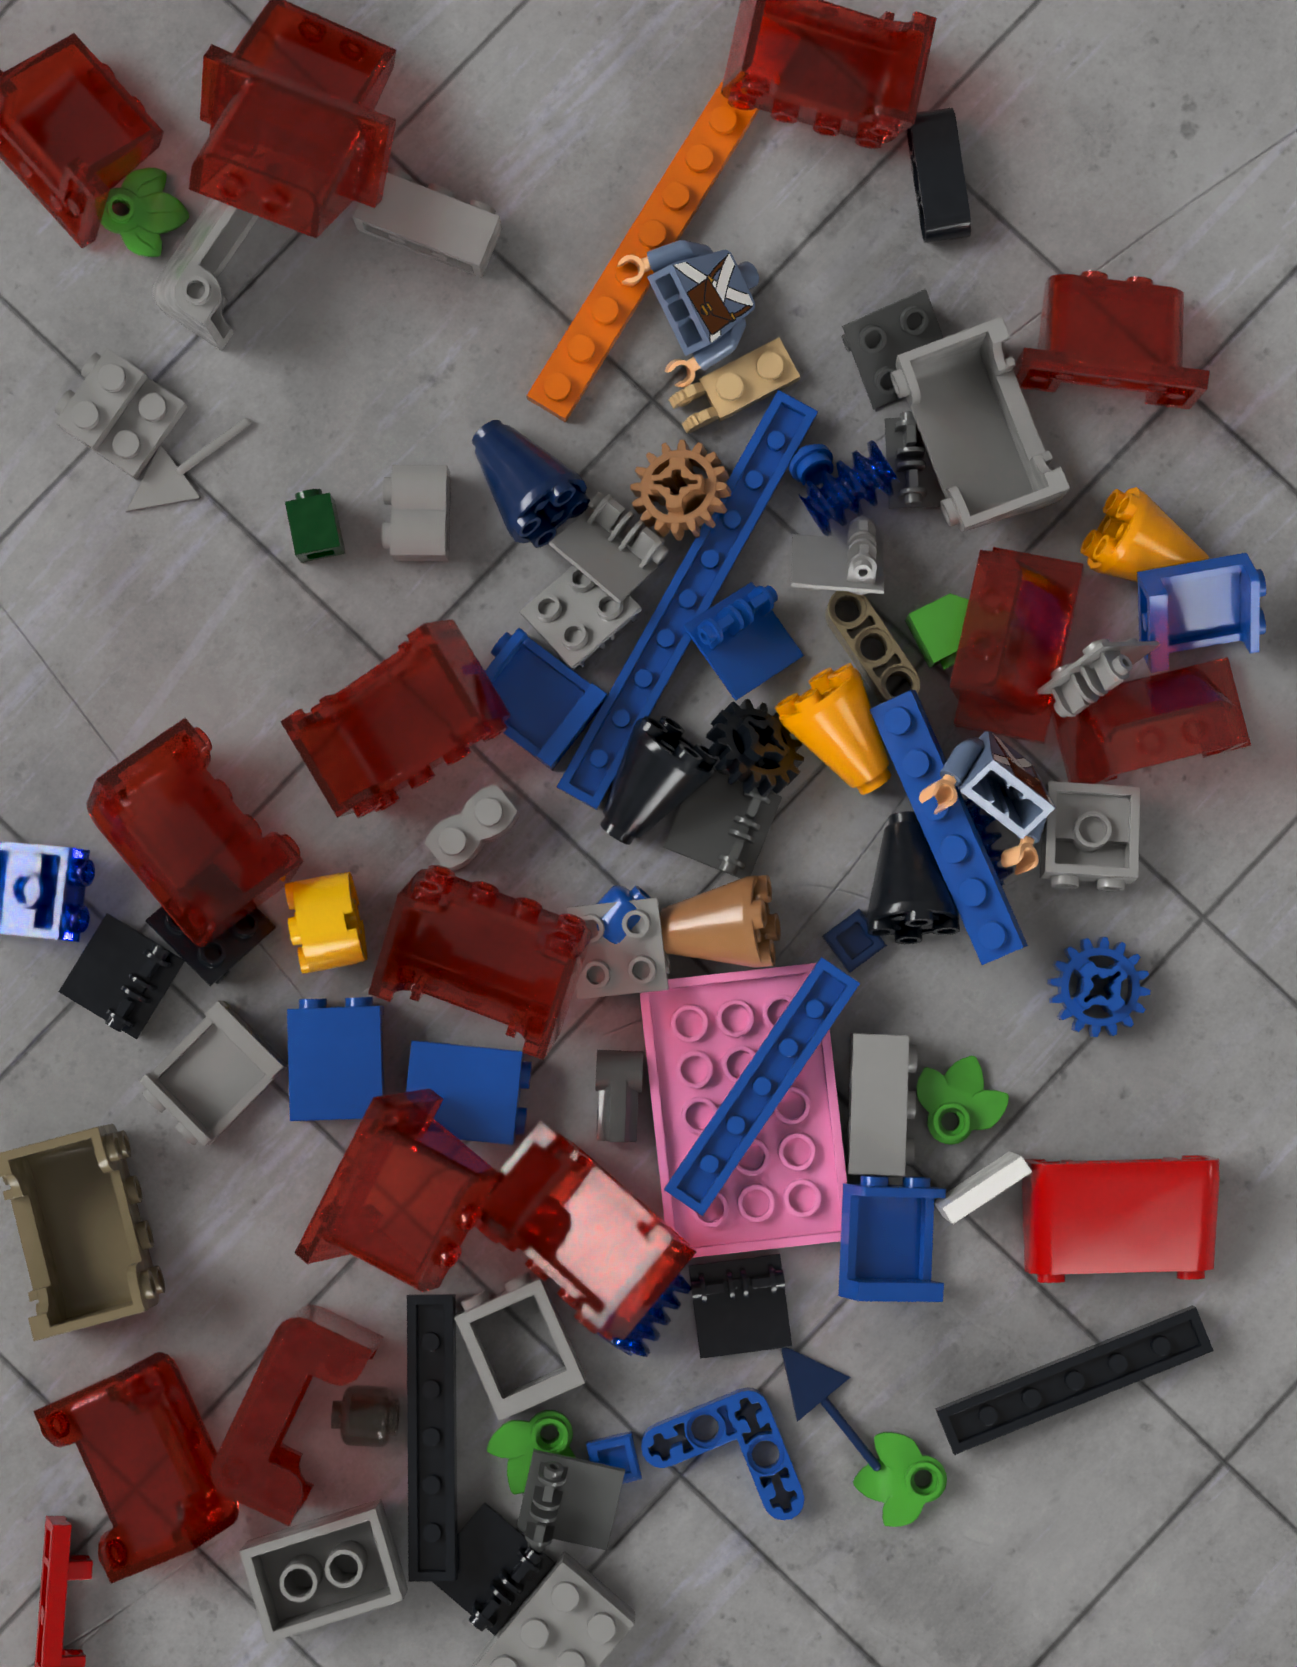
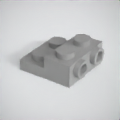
[55,348,188,480]
[1040,781,1141,892]

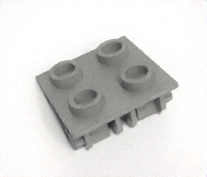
[549,491,669,603]
[791,516,884,595]
[520,565,642,670]
[1037,638,1160,718]
[566,897,671,999]

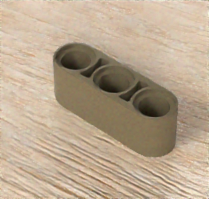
[825,591,920,704]

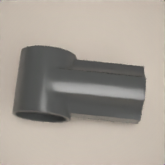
[596,1050,643,1142]

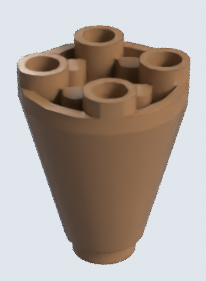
[660,875,781,968]

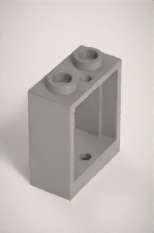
[454,1272,586,1421]

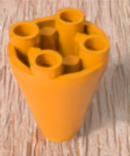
[1080,487,1209,583]
[775,663,892,795]

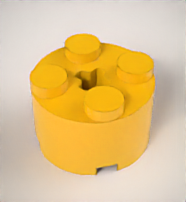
[285,872,368,974]

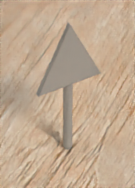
[126,418,251,512]

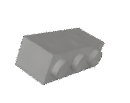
[352,167,502,278]
[846,1033,917,1176]

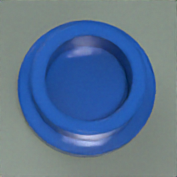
[789,444,834,487]

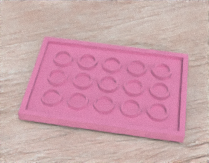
[640,963,847,1260]

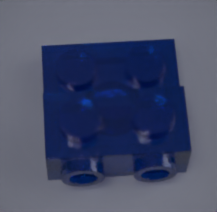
[0,841,95,942]

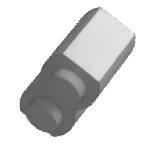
[382,465,451,562]
[424,785,520,871]

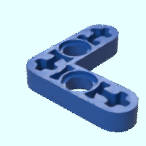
[641,1387,805,1521]

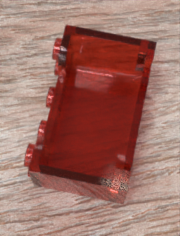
[721,0,937,149]
[280,619,511,818]
[86,718,304,947]
[368,865,592,1060]
[468,1121,697,1341]
[211,1305,384,1526]

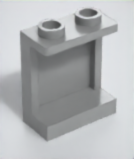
[139,1001,288,1146]

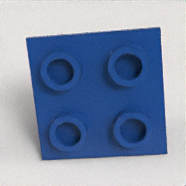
[683,582,804,701]

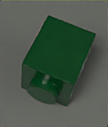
[285,489,346,563]

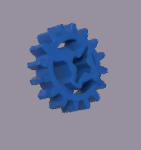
[1047,937,1151,1037]

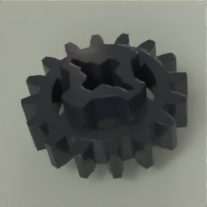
[706,699,804,796]

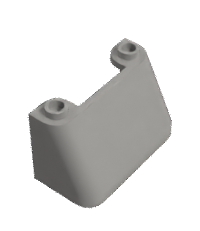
[153,154,322,351]
[890,316,1070,532]

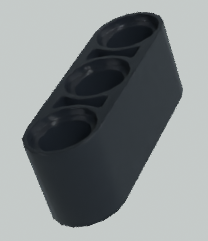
[906,108,971,243]

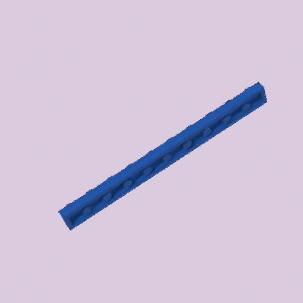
[557,390,818,810]

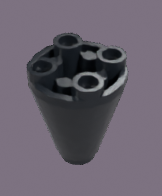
[600,716,719,845]
[867,811,960,944]

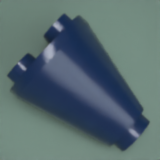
[472,420,590,548]

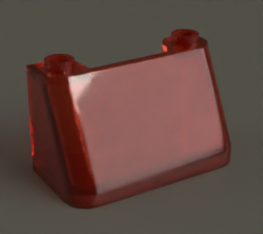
[33,1352,239,1584]

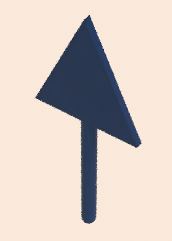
[781,1347,881,1471]

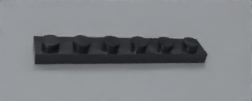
[407,1294,458,1582]
[935,1305,1214,1455]

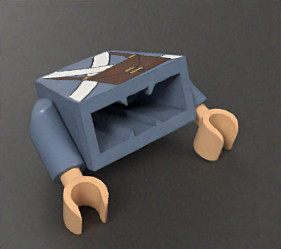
[617,240,759,387]
[919,731,1055,875]

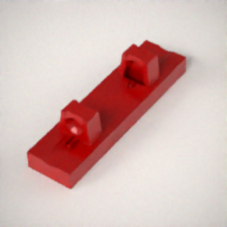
[34,1516,93,1667]

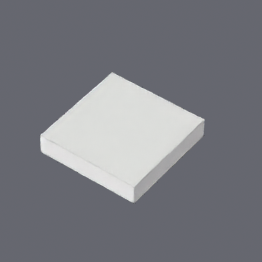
[934,1151,1032,1224]

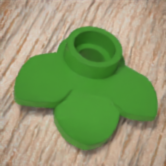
[97,168,189,257]
[916,1056,1009,1145]
[487,1410,576,1495]
[853,1432,947,1527]

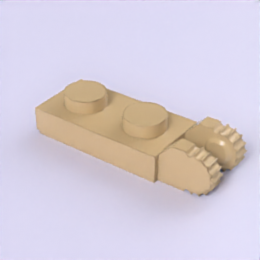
[668,337,800,434]

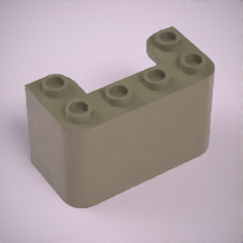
[0,1124,165,1341]

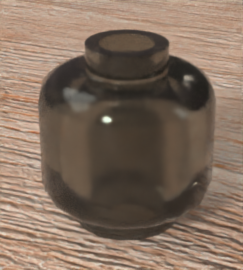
[331,1385,400,1447]

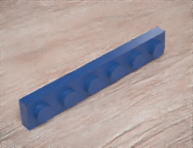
[870,690,1028,965]
[664,957,860,1216]

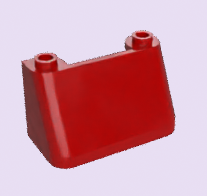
[1022,1155,1220,1283]

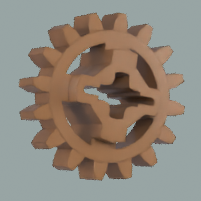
[630,440,731,541]

